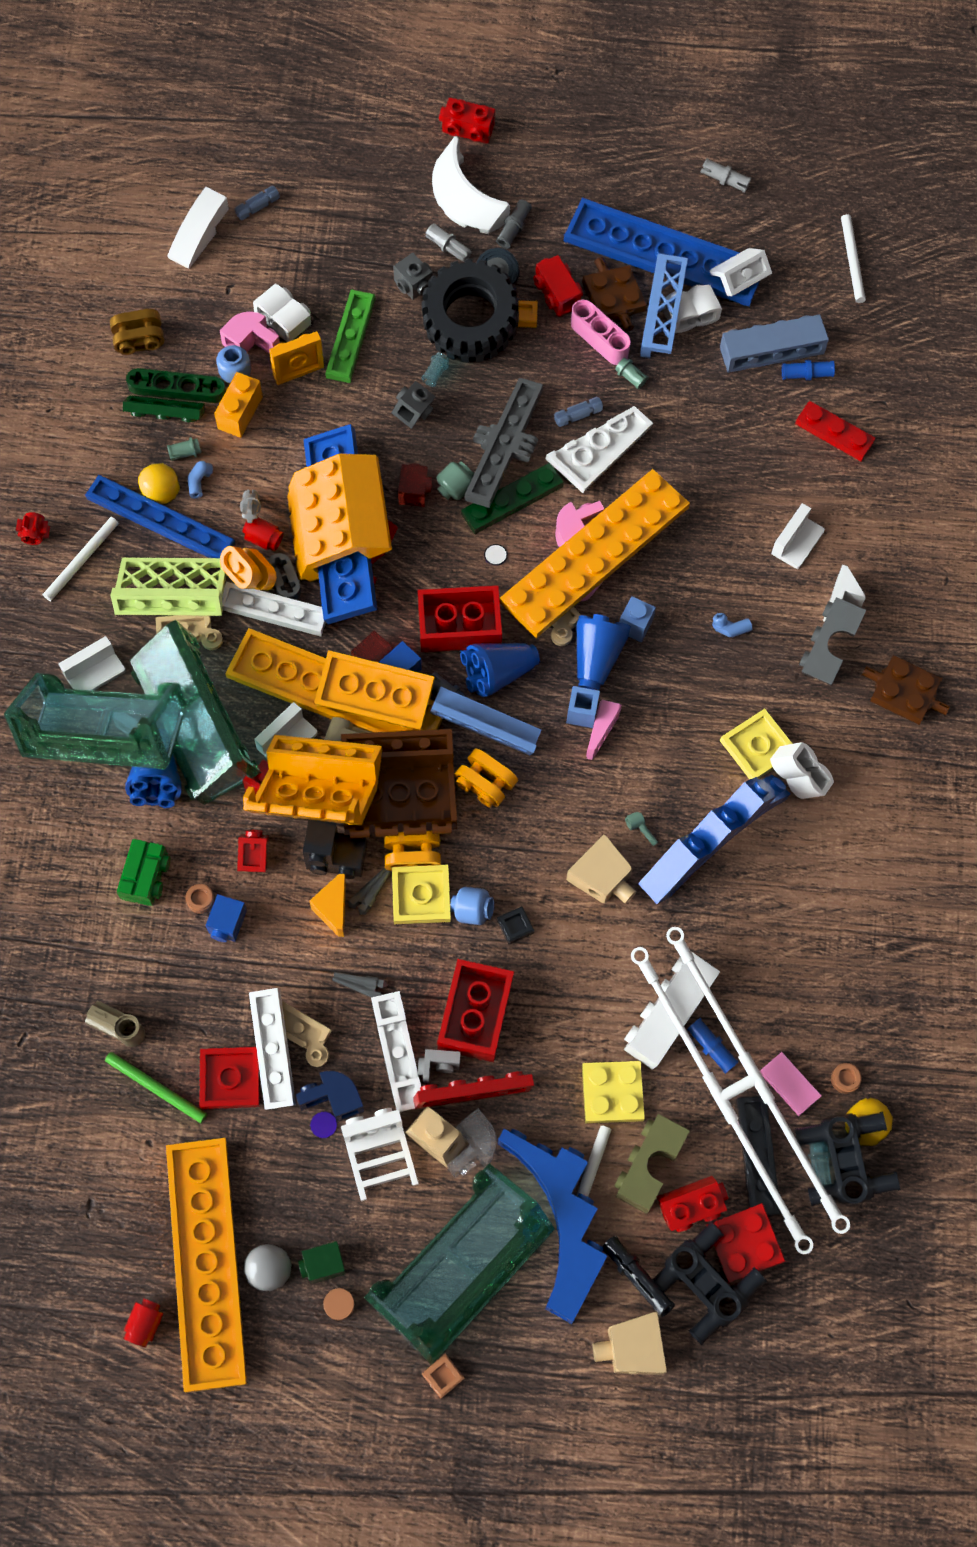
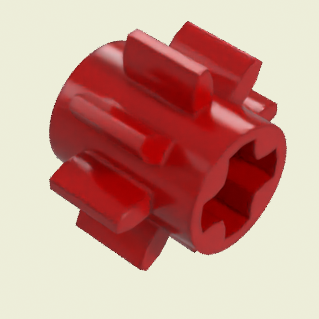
[15,512,50,545]

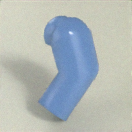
[712,613,752,638]

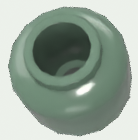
[436,461,474,500]

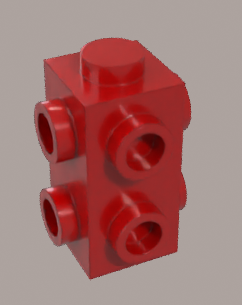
[439,97,496,144]
[533,255,583,317]
[657,1176,729,1232]

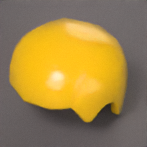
[138,463,180,504]
[845,1098,893,1146]

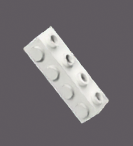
[624,952,720,1070]

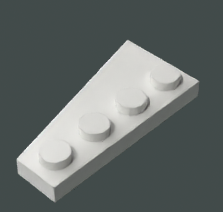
[545,406,653,493]

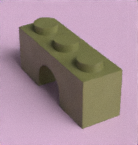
[614,1114,690,1214]

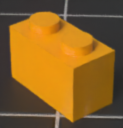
[214,372,263,438]

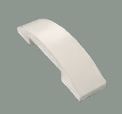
[371,991,421,1112]

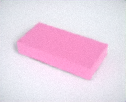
[760,1052,821,1116]

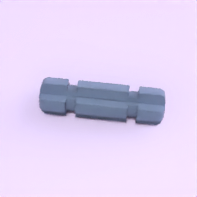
[234,186,280,220]
[554,397,603,427]

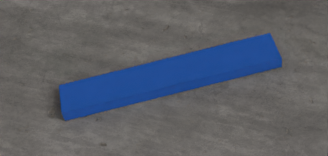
[85,475,236,558]

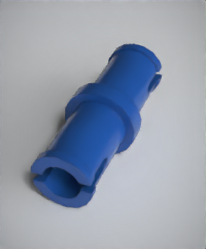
[782,360,835,381]
[687,1018,739,1074]

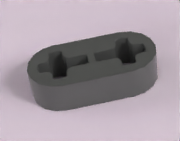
[268,553,301,600]

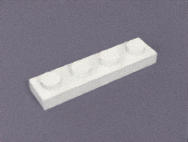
[222,582,326,636]
[249,988,296,1110]

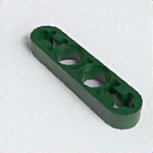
[126,368,226,403]

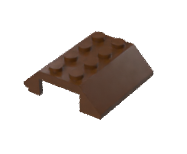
[341,729,457,838]

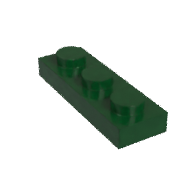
[123,395,205,422]

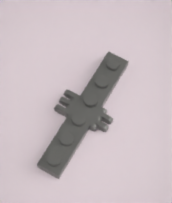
[465,378,543,508]

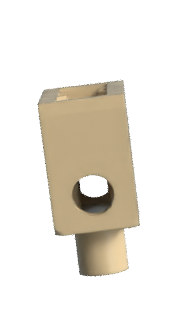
[566,835,637,904]
[405,1107,466,1168]
[592,1312,667,1375]

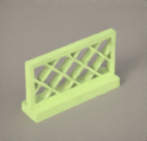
[111,558,227,616]

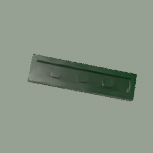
[461,463,564,534]

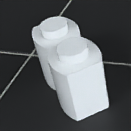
[253,284,311,342]
[663,285,722,333]
[770,742,834,799]

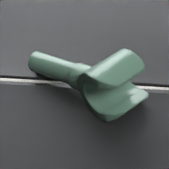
[625,812,658,846]

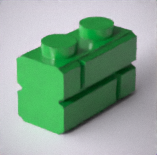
[117,839,171,906]

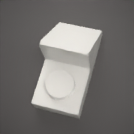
[823,565,865,622]

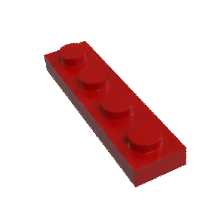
[413,1071,534,1109]

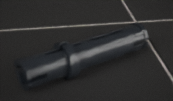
[603,1236,675,1317]

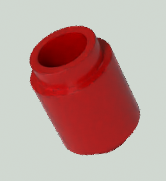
[242,517,284,551]
[123,1298,164,1348]

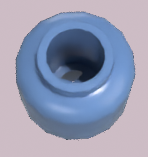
[216,345,251,383]
[450,887,494,925]

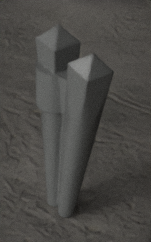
[348,868,391,915]
[332,972,388,998]

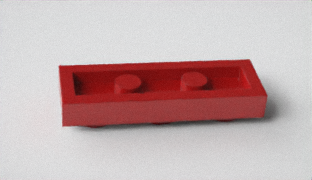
[795,400,876,461]

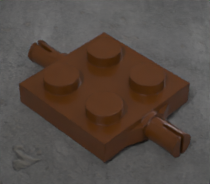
[582,257,647,332]
[861,655,951,725]

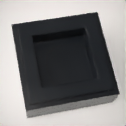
[497,906,534,945]

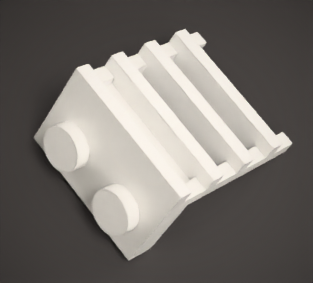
[341,1108,419,1201]

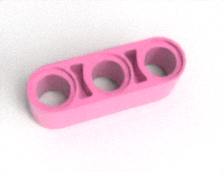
[571,300,631,365]

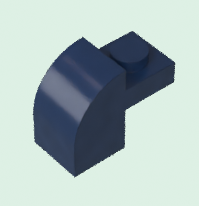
[295,1071,364,1122]

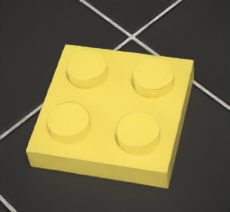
[720,709,792,779]
[392,865,451,924]
[582,1061,645,1123]

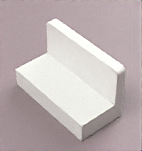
[710,248,772,296]
[771,503,825,569]
[59,636,126,698]
[254,702,318,758]

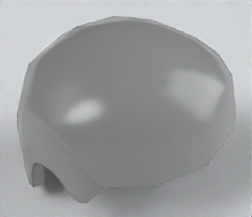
[243,1244,291,1291]

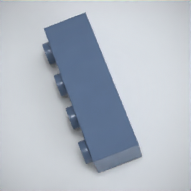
[720,315,829,373]

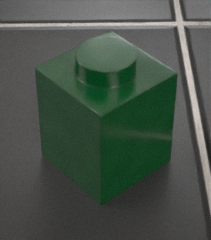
[298,1241,346,1285]

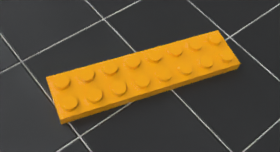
[500,469,690,638]
[225,628,443,733]
[166,1138,247,1393]

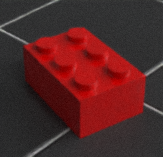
[418,585,502,652]
[437,959,514,1063]

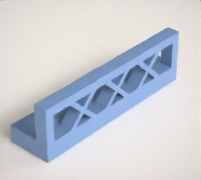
[640,253,688,358]
[430,687,541,756]

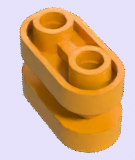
[220,546,277,591]
[454,748,518,807]
[384,831,441,871]

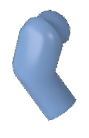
[187,461,213,498]

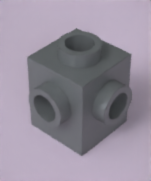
[393,253,433,300]
[391,381,436,429]

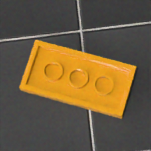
[314,650,435,730]

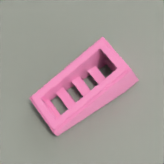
[586,700,622,760]

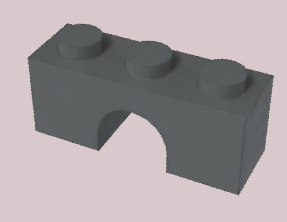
[799,597,866,686]

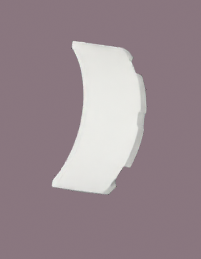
[432,136,510,234]

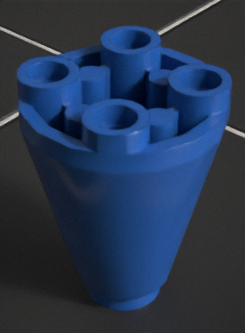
[577,614,631,691]
[460,643,540,697]
[125,729,182,808]

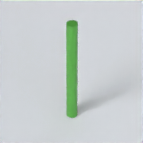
[105,1052,207,1123]

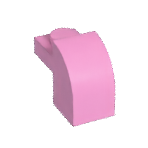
[220,312,280,354]
[555,501,604,547]

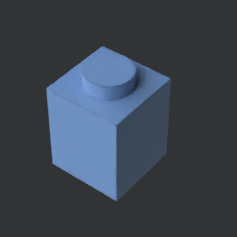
[619,596,656,643]
[566,686,600,728]

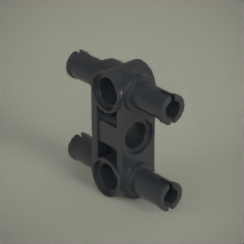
[795,1112,900,1206]
[653,1221,767,1345]

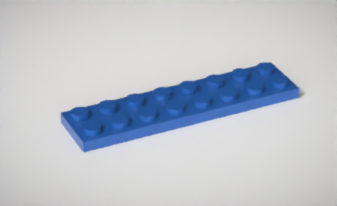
[564,198,761,307]
[304,424,377,624]

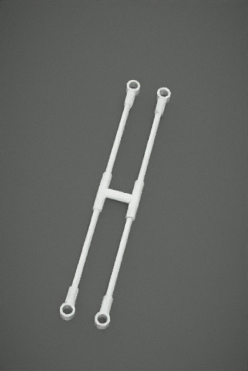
[631,927,850,1254]

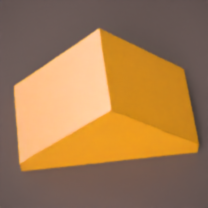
[309,874,346,937]

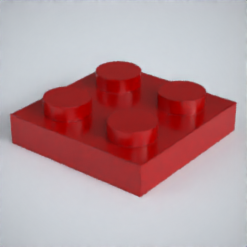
[199,1047,260,1109]
[707,1204,786,1283]

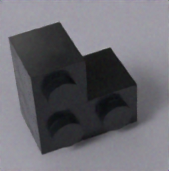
[302,820,367,879]

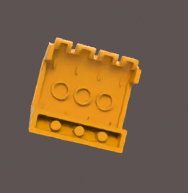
[287,454,392,582]
[243,735,382,825]

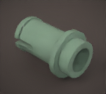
[615,358,648,389]
[167,437,201,462]

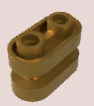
[110,309,165,355]

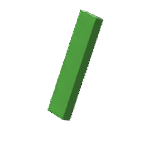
[325,290,376,383]

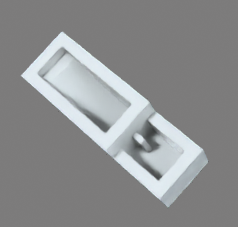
[168,187,229,269]

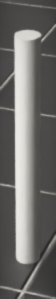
[841,214,866,303]
[43,517,119,601]
[576,1125,612,1197]

